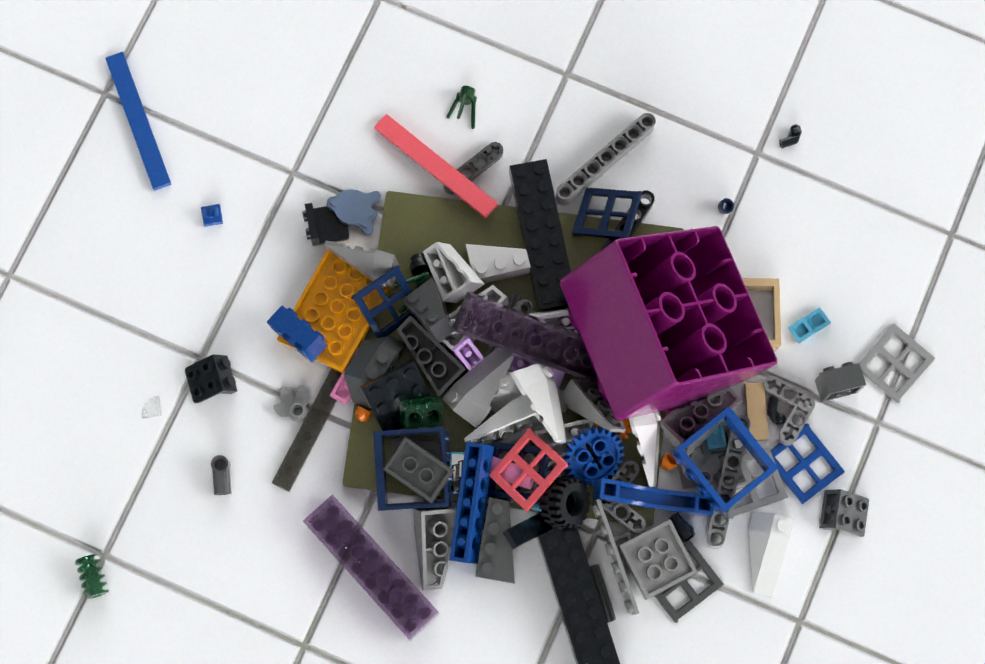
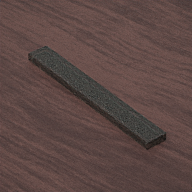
[272,368,342,493]

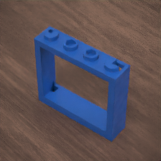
[671,406,779,514]

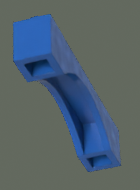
[593,478,714,516]

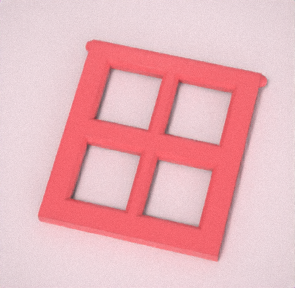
[489,428,568,512]

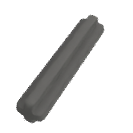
[590,564,616,623]

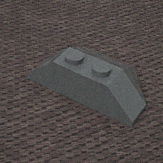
[344,336,407,411]

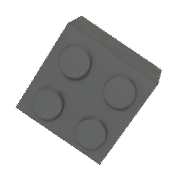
[815,362,866,402]

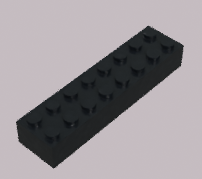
[509,159,571,312]
[537,527,620,664]

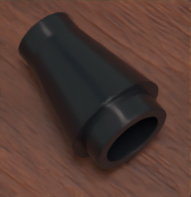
[669,512,695,543]

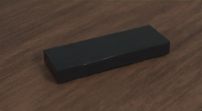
[503,513,553,550]

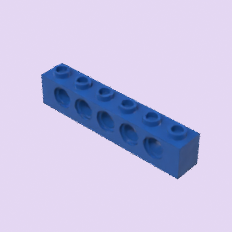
[449,442,494,564]

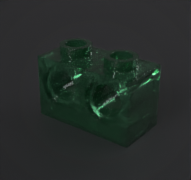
[400,396,443,429]

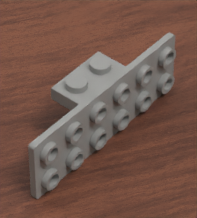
[592,499,640,615]

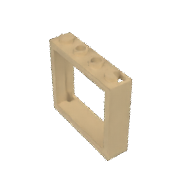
[742,278,781,351]

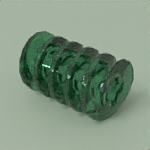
[75,554,109,599]

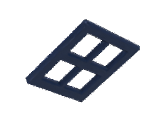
[572,187,642,239]
[351,265,413,338]
[487,440,549,503]

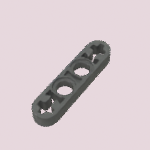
[444,142,503,195]

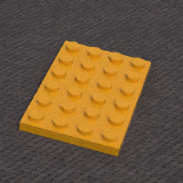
[276,249,391,374]

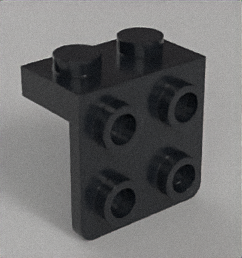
[302,203,350,246]
[185,354,237,403]

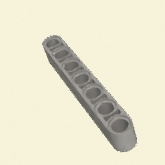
[556,113,656,205]
[707,415,751,549]

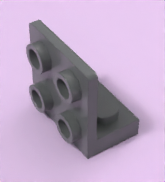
[819,489,869,537]

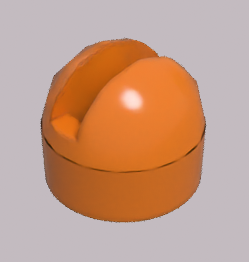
[355,406,372,422]
[660,453,677,471]

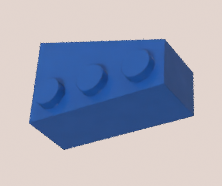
[266,305,327,363]

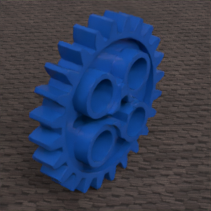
[562,425,625,487]

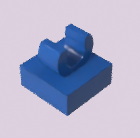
[201,204,223,227]

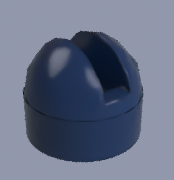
[718,198,734,214]

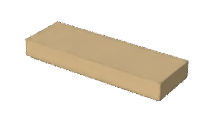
[744,382,769,441]

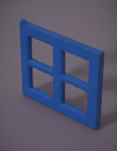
[770,423,845,505]

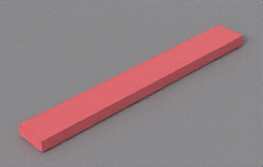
[374,114,498,219]

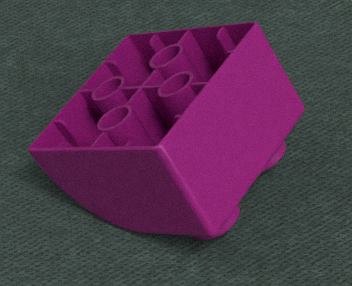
[560,226,778,420]

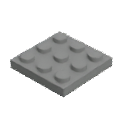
[618,520,698,600]

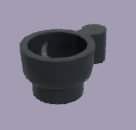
[410,253,430,275]

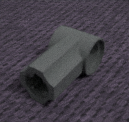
[211,455,232,495]

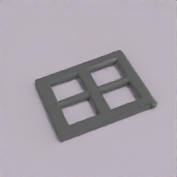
[655,540,724,623]

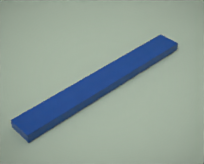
[105,52,172,191]

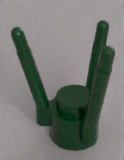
[446,86,477,129]
[393,270,431,313]

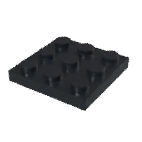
[360,359,437,431]

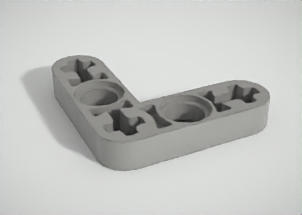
[763,376,815,446]
[601,461,646,534]

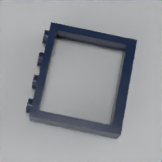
[373,427,454,511]

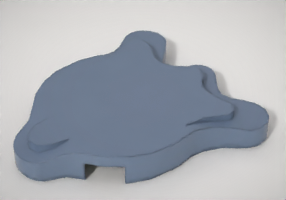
[326,189,381,236]

